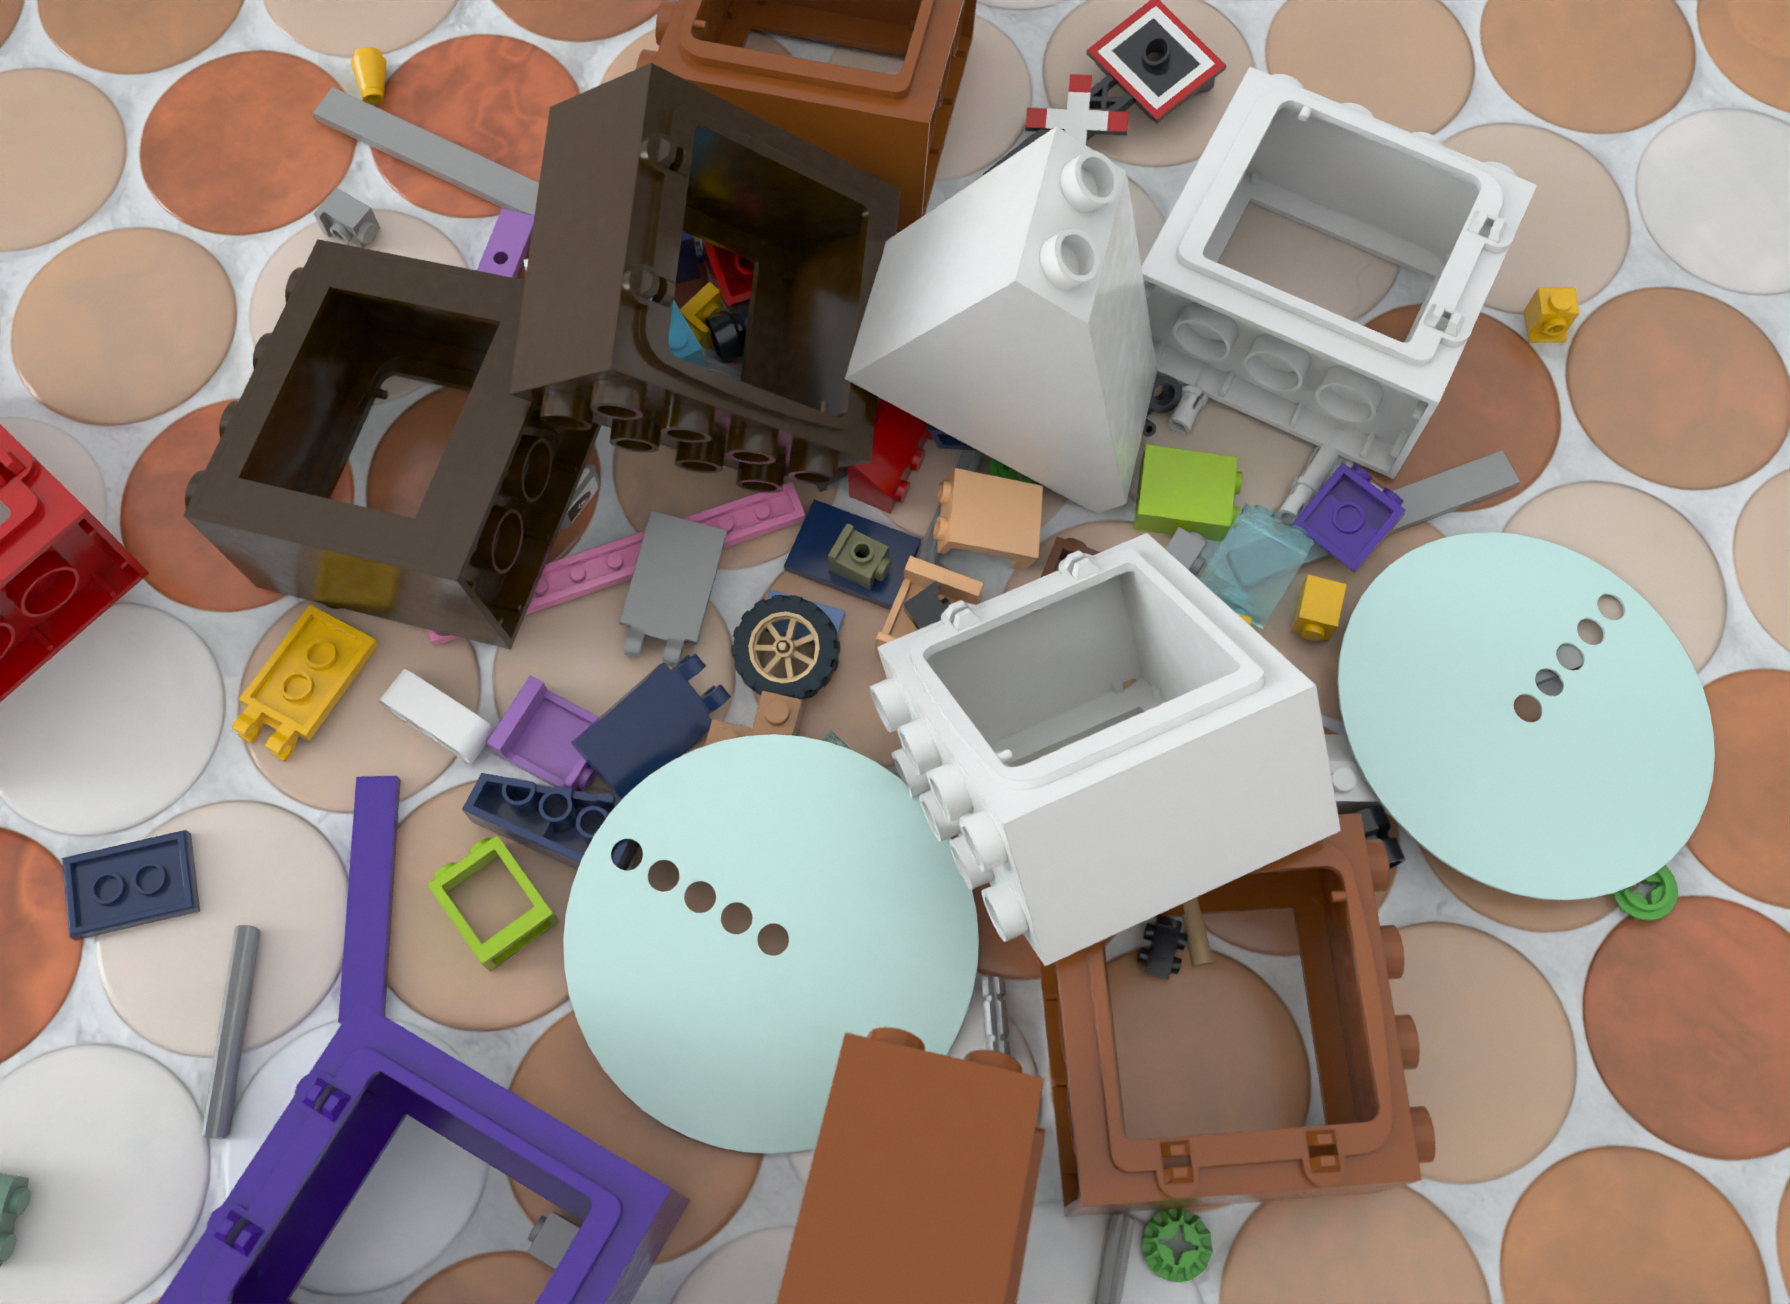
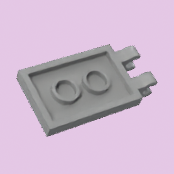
[620,510,727,667]

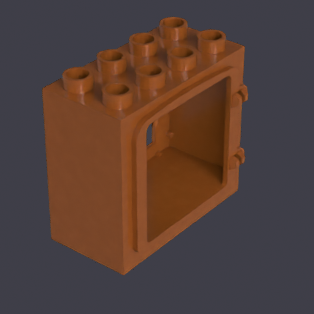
[636,0,977,233]
[1038,813,1436,1217]
[776,1027,1045,1304]

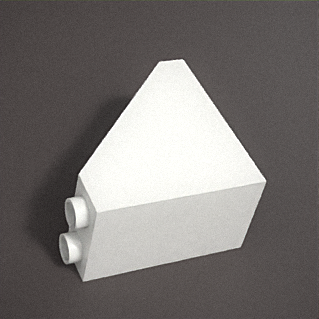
[845,126,1157,514]

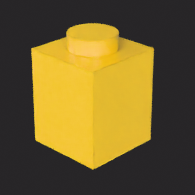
[1291,575,1347,641]

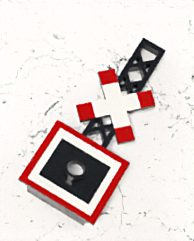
[983,0,1226,175]

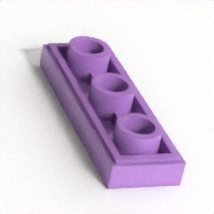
[477,208,534,278]

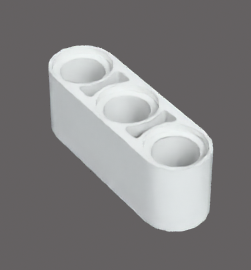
[378,669,495,764]

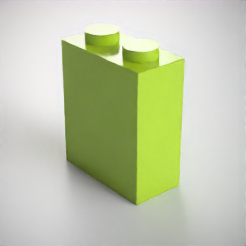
[1133,444,1243,542]

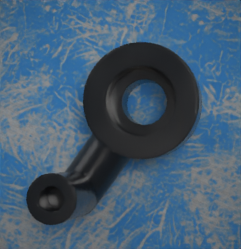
[1143,373,1182,437]

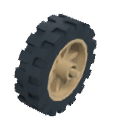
[731,595,841,699]

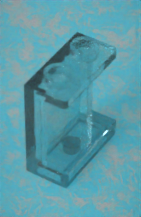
[1199,503,1315,629]

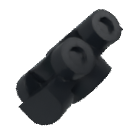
[1137,916,1188,980]

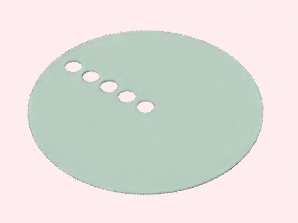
[1337,532,1715,901]
[563,734,979,1154]

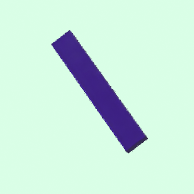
[338,776,400,1024]

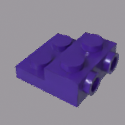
[1292,462,1406,573]

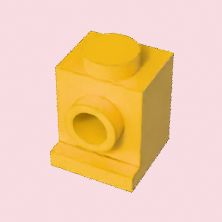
[1524,287,1579,343]

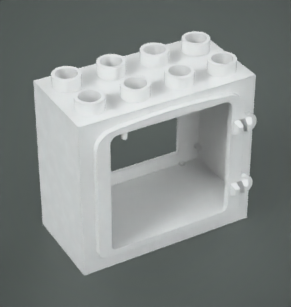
[1141,67,1537,479]
[870,533,1341,966]

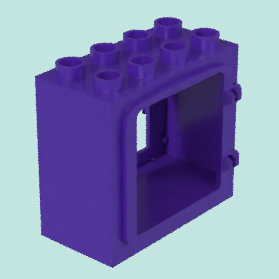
[157,1000,690,1304]

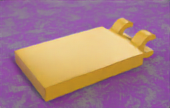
[231,604,379,762]

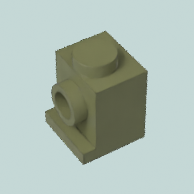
[828,523,892,590]

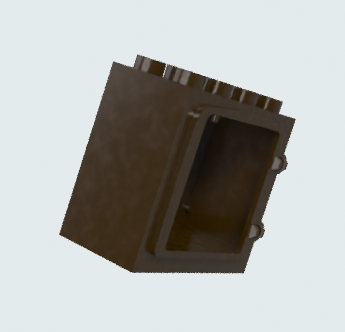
[509,63,901,493]
[183,239,602,650]

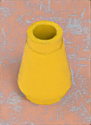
[351,47,387,105]

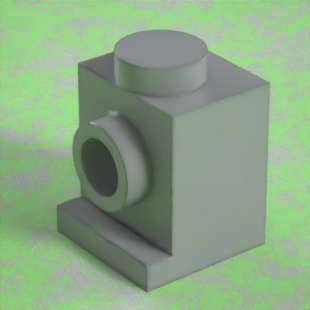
[314,187,380,248]
[1165,527,1207,577]

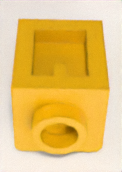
[680,282,723,350]

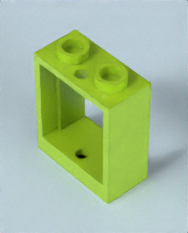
[427,835,560,972]

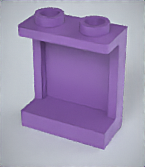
[486,675,599,792]

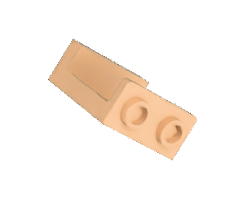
[933,468,1043,570]
[875,556,984,653]

